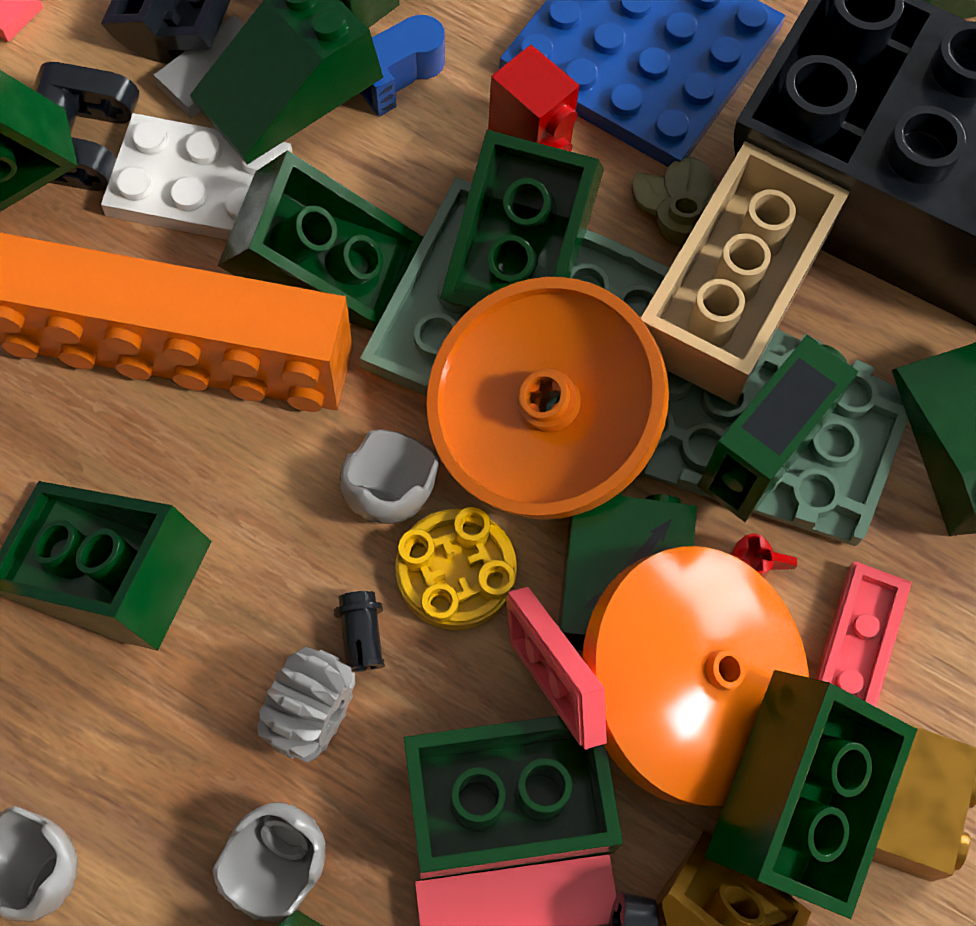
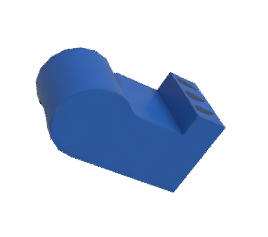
[360,15,445,117]

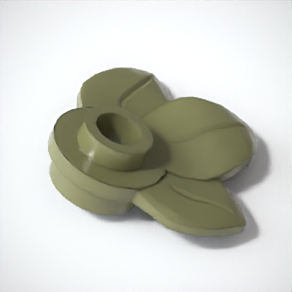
[632,157,717,245]

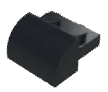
[101,0,231,64]

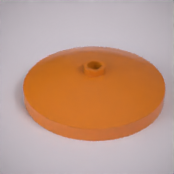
[427,277,669,519]
[582,546,809,807]

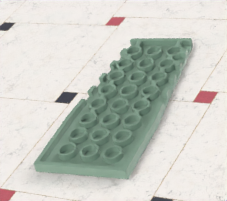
[360,177,908,546]

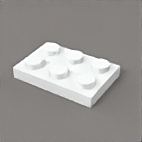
[101,113,292,240]

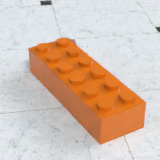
[0,233,353,412]

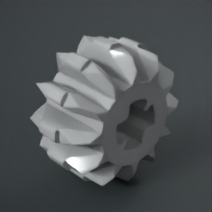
[257,646,356,763]

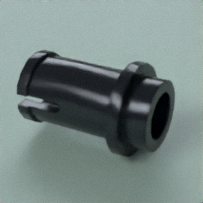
[334,591,385,672]

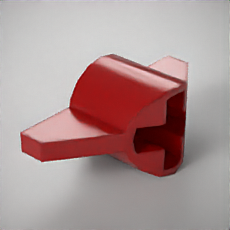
[729,533,797,578]

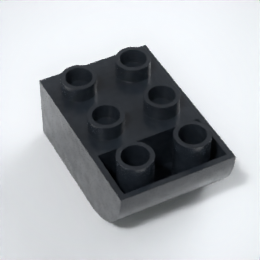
[733,0,976,326]

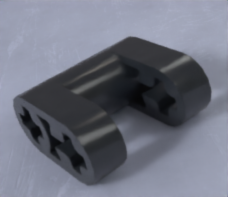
[32,61,139,191]

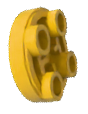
[395,507,517,630]

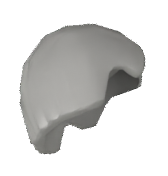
[339,429,440,524]
[212,802,326,922]
[0,806,78,922]

